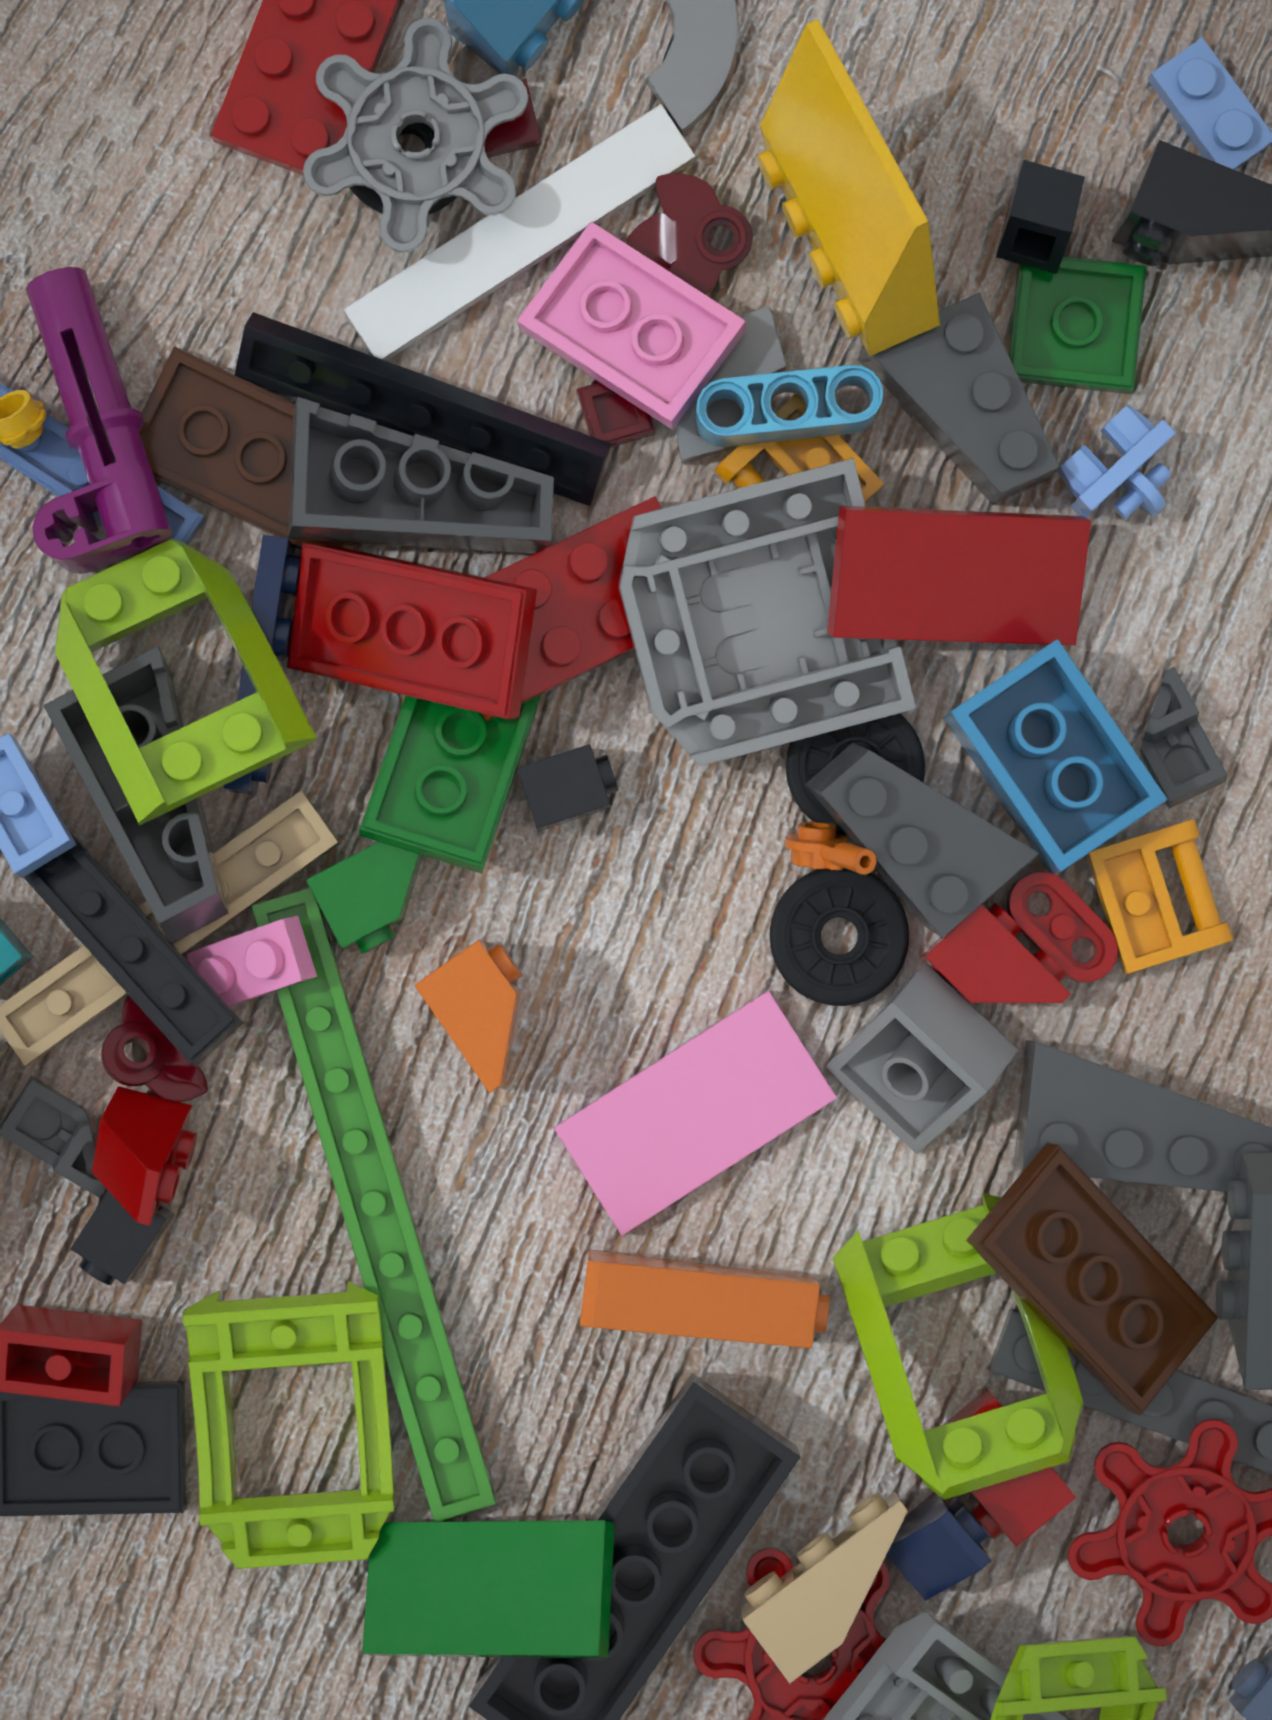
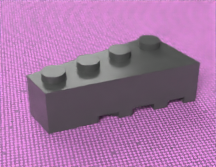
[1013,1040,1272,1192]

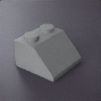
[824,962,1019,1154]

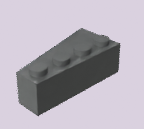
[288,397,554,553]
[43,646,229,944]

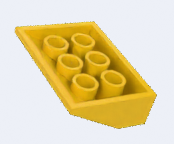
[756,19,940,357]

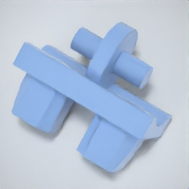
[1057,404,1176,519]

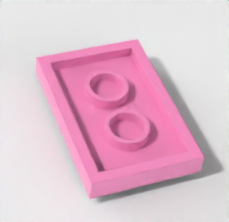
[517,222,747,430]

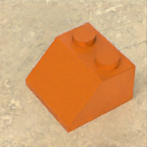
[414,940,523,1093]

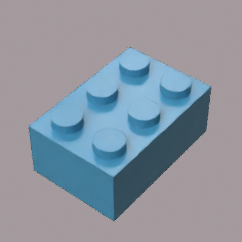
[944,639,1168,874]

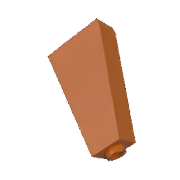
[579,1249,830,1348]

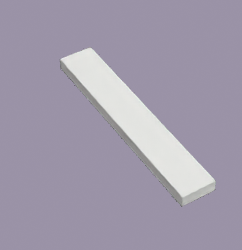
[343,104,696,361]

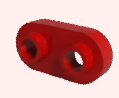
[1007,872,1118,982]

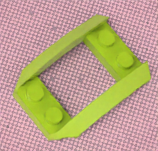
[55,539,317,825]
[832,1192,1084,1500]
[182,1281,395,1569]
[990,1636,1167,1720]

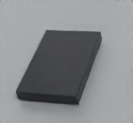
[0,1381,186,1516]

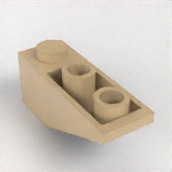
[740,1491,908,1683]

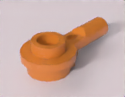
[785,821,876,875]

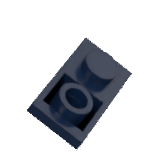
[886,1492,991,1601]

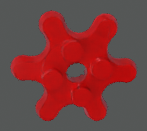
[1068,1418,1272,1647]
[693,1548,890,1720]

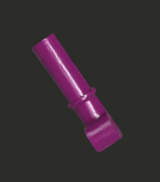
[26,267,173,574]

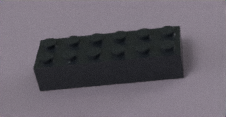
[468,1373,801,1720]

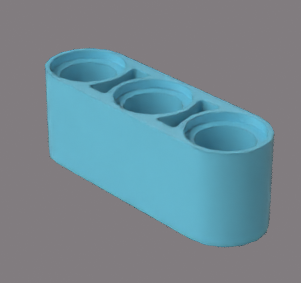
[695,365,883,447]

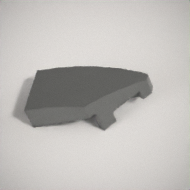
[1140,667,1227,809]
[0,1075,105,1198]

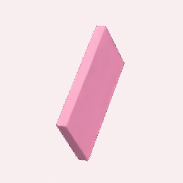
[553,990,837,1236]

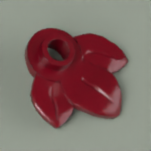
[626,173,753,295]
[101,996,208,1102]

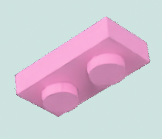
[186,915,317,1007]

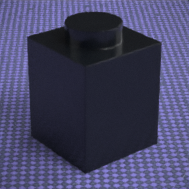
[996,160,1085,274]
[517,744,619,832]
[70,1191,176,1285]

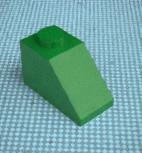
[306,842,424,954]

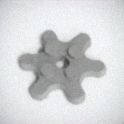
[303,17,528,253]

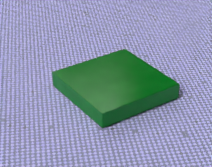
[1008,256,1147,394]

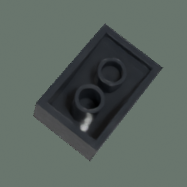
[1112,140,1272,266]

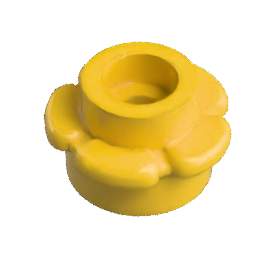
[0,390,47,449]

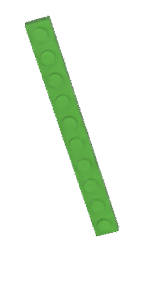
[251,888,497,1522]

